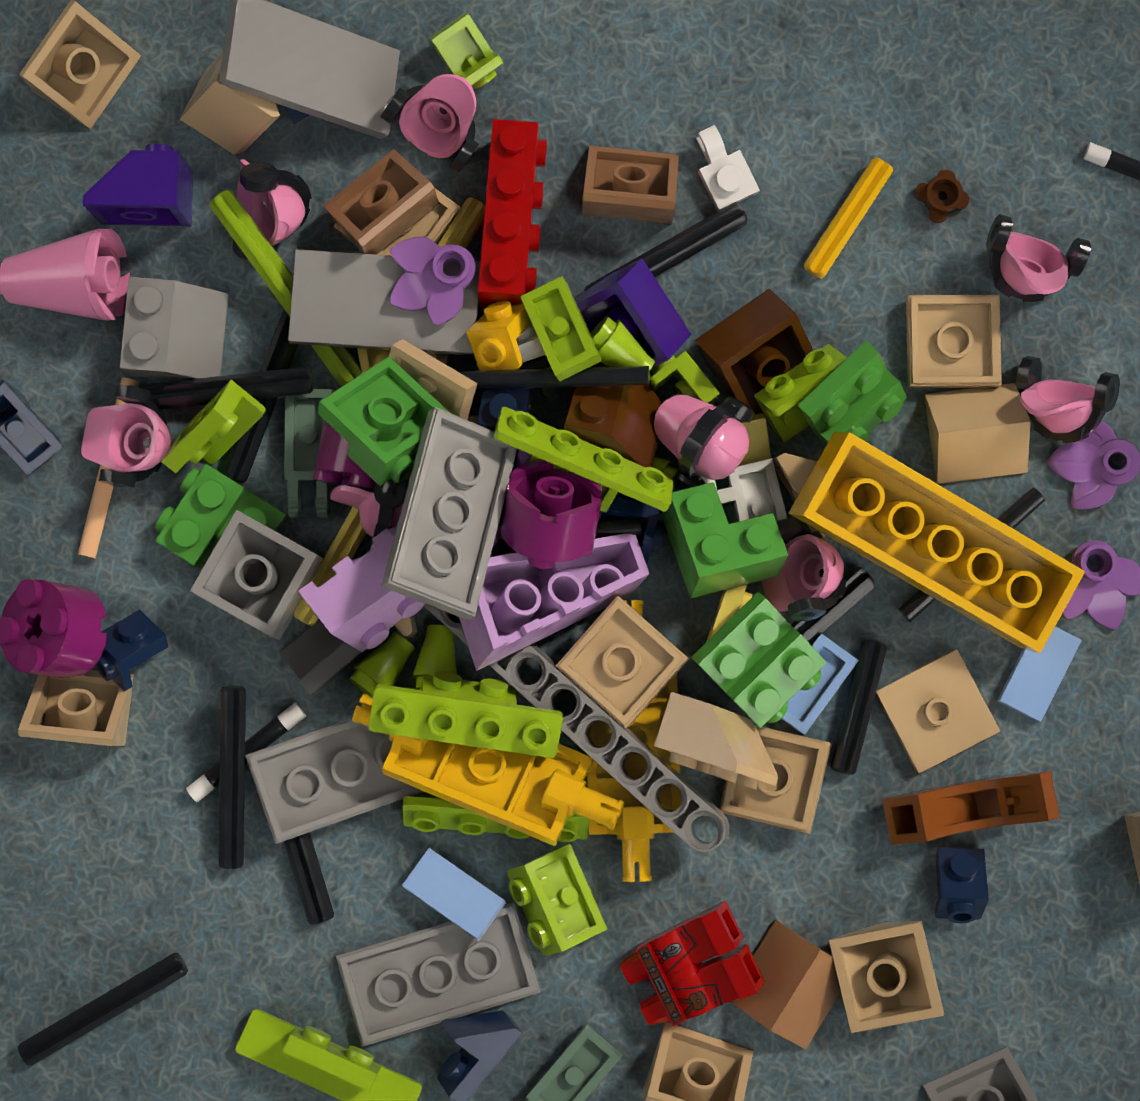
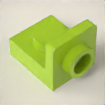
[648,350,720,404]

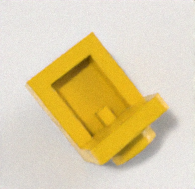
[466,301,532,371]

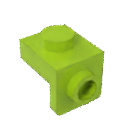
[428,13,503,89]

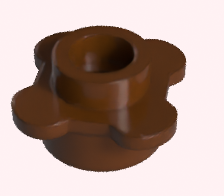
[915,170,969,223]

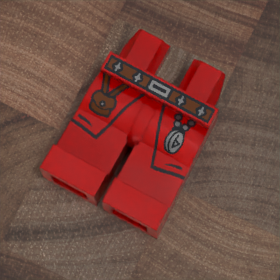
[620,900,765,1026]

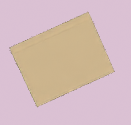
[19,0,141,129]
[180,50,280,155]
[924,383,1031,484]
[18,670,133,746]
[829,921,944,1033]
[643,1022,754,1101]

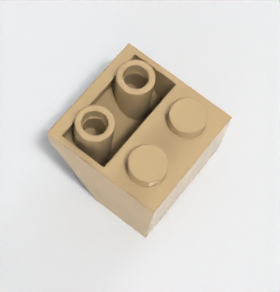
[654,692,778,789]

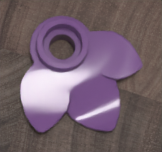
[390,237,476,326]
[1047,421,1140,510]
[1062,540,1140,630]

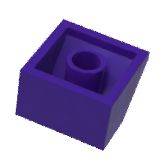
[82,144,193,227]
[575,258,692,367]

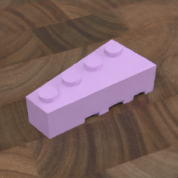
[298,524,501,652]
[459,533,649,671]

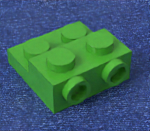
[798,341,907,446]
[317,357,450,486]
[154,464,287,570]
[691,592,827,728]

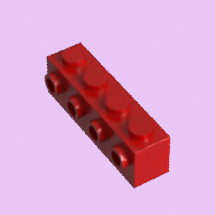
[478,119,547,311]

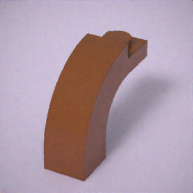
[882,771,1060,845]

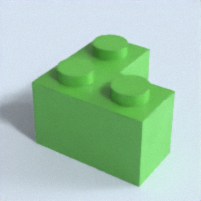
[661,482,788,599]

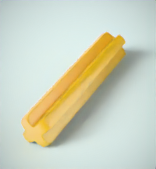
[804,157,893,279]

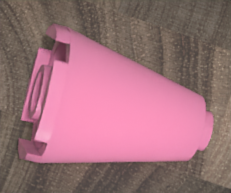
[0,228,130,321]

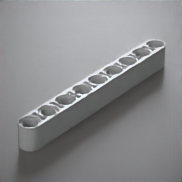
[424,604,729,852]

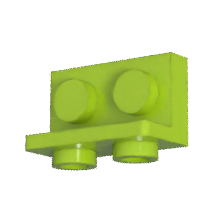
[754,344,847,443]
[161,380,266,473]
[507,844,607,956]

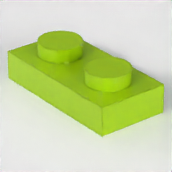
[520,276,602,381]

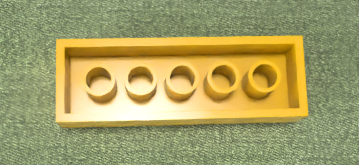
[788,432,1085,653]

